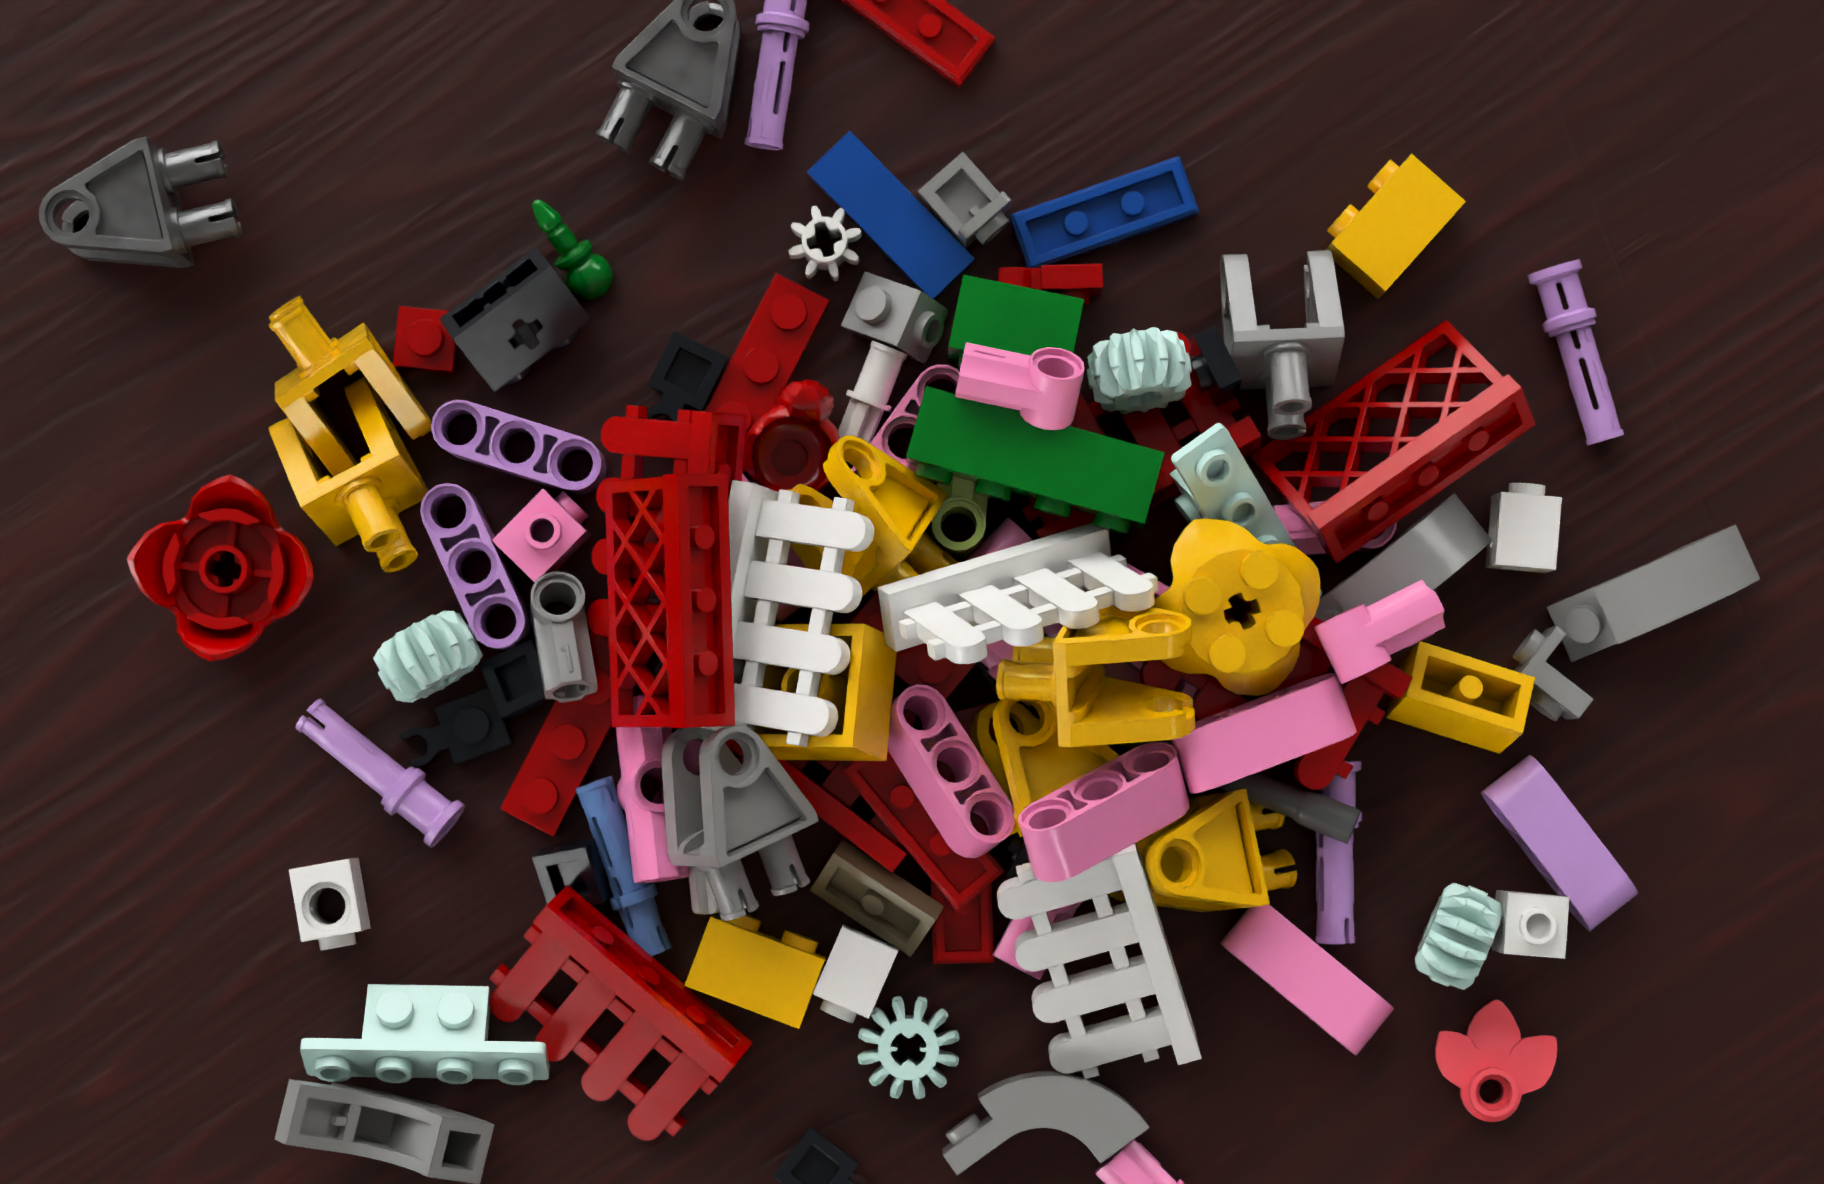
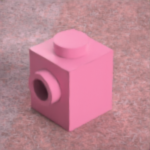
[491,489,591,583]

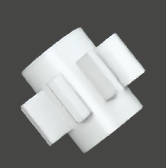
[788,205,862,282]

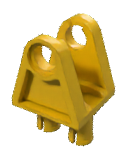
[269,296,432,477]
[268,376,429,572]
[789,435,960,596]
[996,605,1195,747]
[971,699,1119,837]
[1109,789,1297,912]

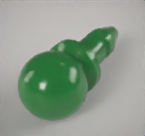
[532,199,613,300]

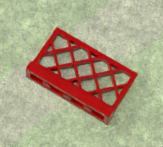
[1251,320,1536,564]
[605,473,735,728]

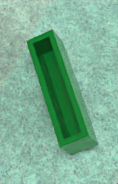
[906,386,1165,535]

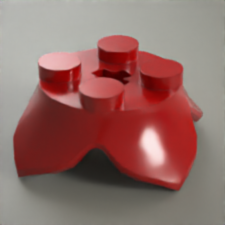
[127,475,315,662]

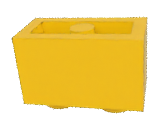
[1326,153,1466,299]
[1386,641,1535,754]
[684,915,826,1029]

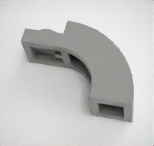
[1315,493,1492,667]
[1547,524,1760,662]
[942,1071,1150,1175]
[275,1079,495,1184]

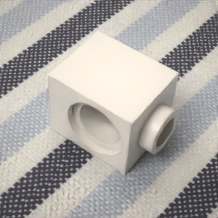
[1485,483,1562,573]
[289,857,371,951]
[1492,890,1570,959]
[813,924,898,1023]

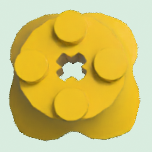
[1152,518,1320,696]

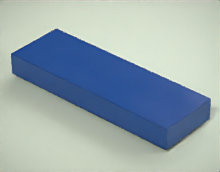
[807,131,975,300]
[1009,156,1199,268]

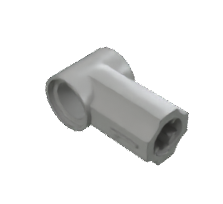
[530,571,598,703]

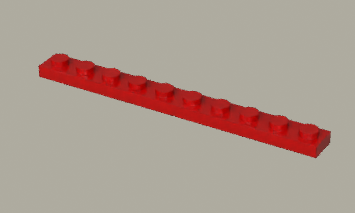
[500,273,830,837]

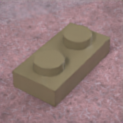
[810,839,944,957]

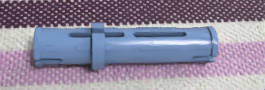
[575,776,672,956]

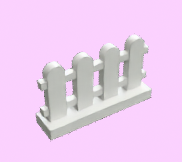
[698,480,874,747]
[878,523,1159,664]
[997,843,1202,1079]

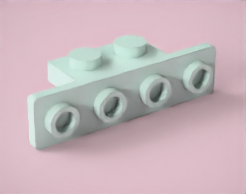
[1170,423,1322,597]
[300,984,550,1085]

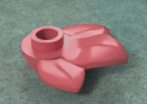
[1435,999,1558,1122]

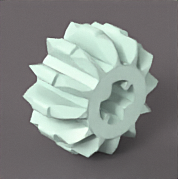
[1087,327,1192,415]
[373,610,483,703]
[1414,882,1503,990]
[858,996,960,1099]

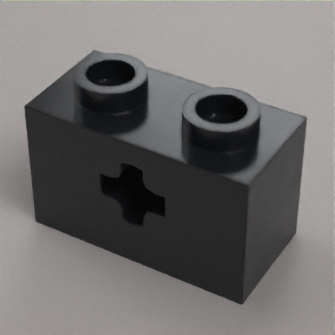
[439,247,591,392]

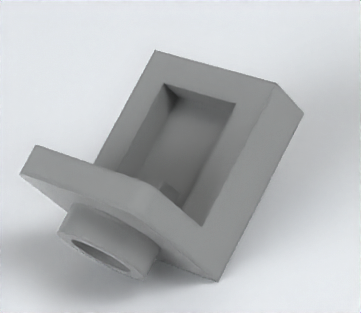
[918,152,1012,248]
[841,272,948,363]
[1513,626,1593,721]

